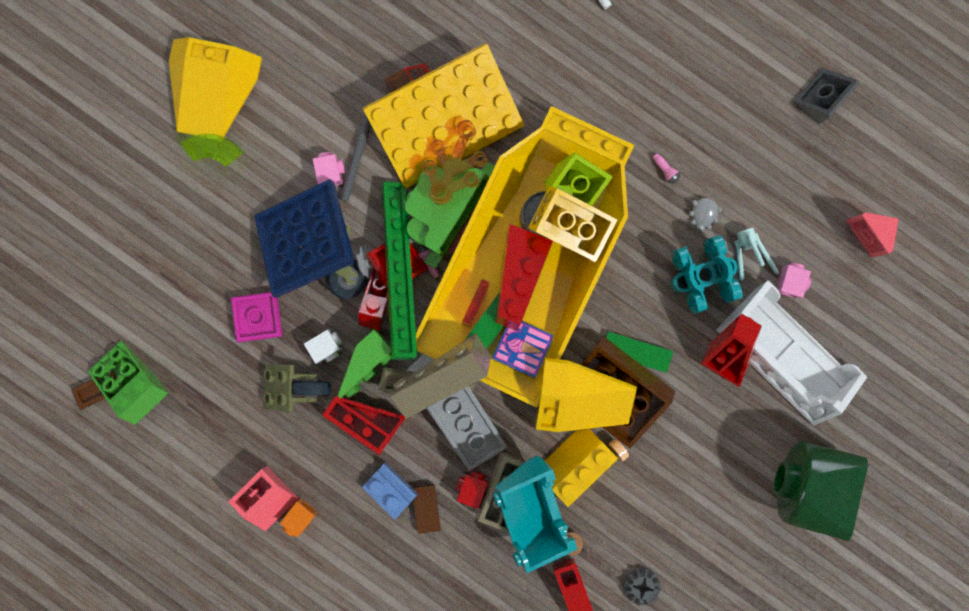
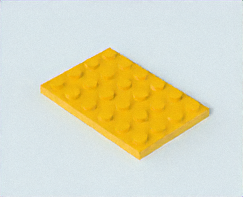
[363,43,525,188]

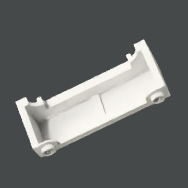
[716,281,867,426]

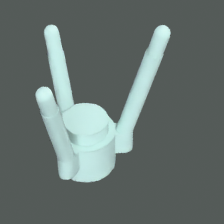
[734,228,779,281]

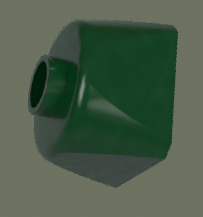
[774,441,868,541]

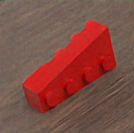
[495,224,553,331]

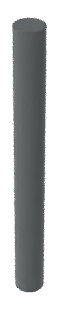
[340,114,371,202]

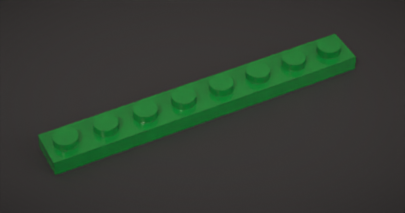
[381,181,417,360]

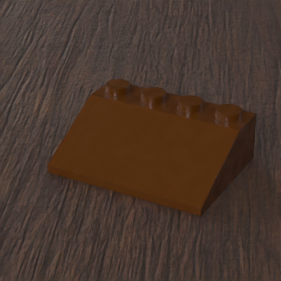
[580,336,676,449]

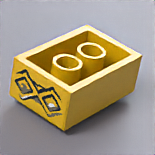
[528,186,617,262]

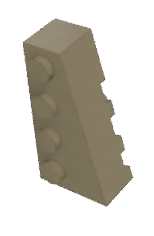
[390,334,491,419]

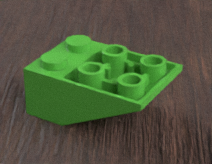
[338,330,392,398]
[88,340,168,425]

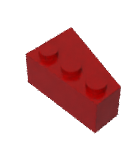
[700,313,762,388]
[322,396,406,456]

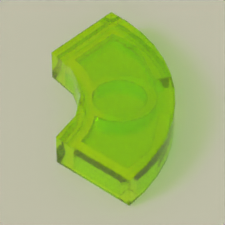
[180,134,245,167]

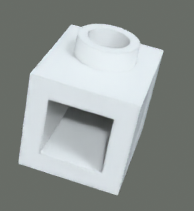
[304,330,342,364]

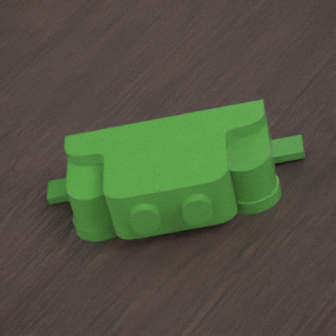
[405,158,495,269]

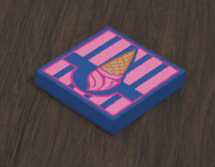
[492,322,553,379]

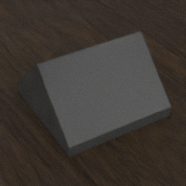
[794,68,859,124]

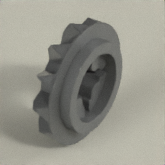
[624,568,661,606]

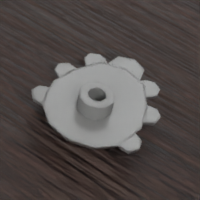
[689,198,722,232]
[355,245,373,279]

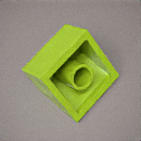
[544,152,613,206]

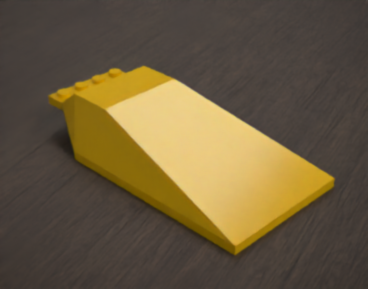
[416,106,634,408]

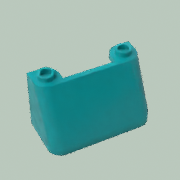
[492,455,577,573]

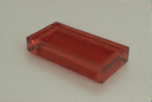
[461,279,490,328]

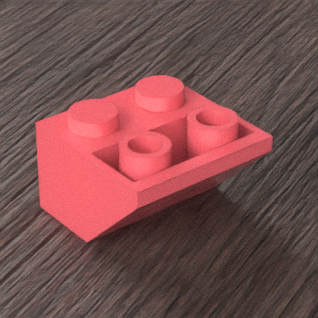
[228,466,299,531]

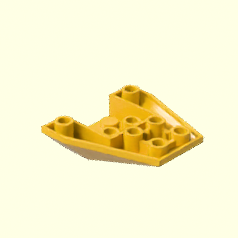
[169,37,262,141]
[535,358,636,432]

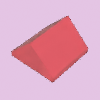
[846,213,899,258]

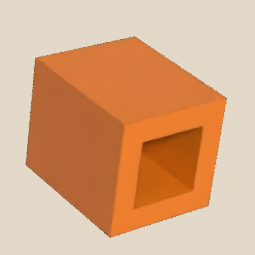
[280,498,318,538]

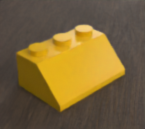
[545,429,618,507]

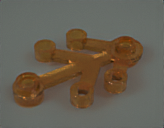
[422,120,488,205]

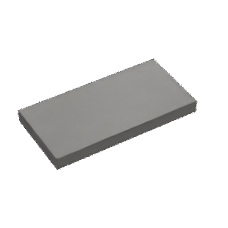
[427,386,508,472]

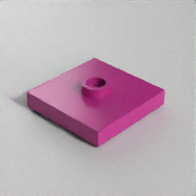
[231,292,283,343]

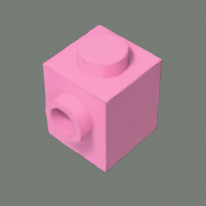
[313,152,345,186]
[776,263,812,299]

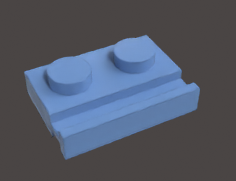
[362,463,418,520]

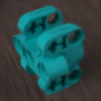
[670,235,743,314]

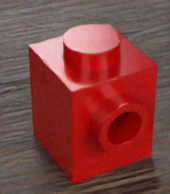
[456,471,488,509]

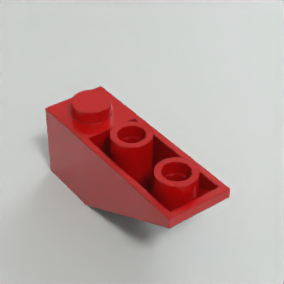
[358,268,388,331]
[552,557,593,611]

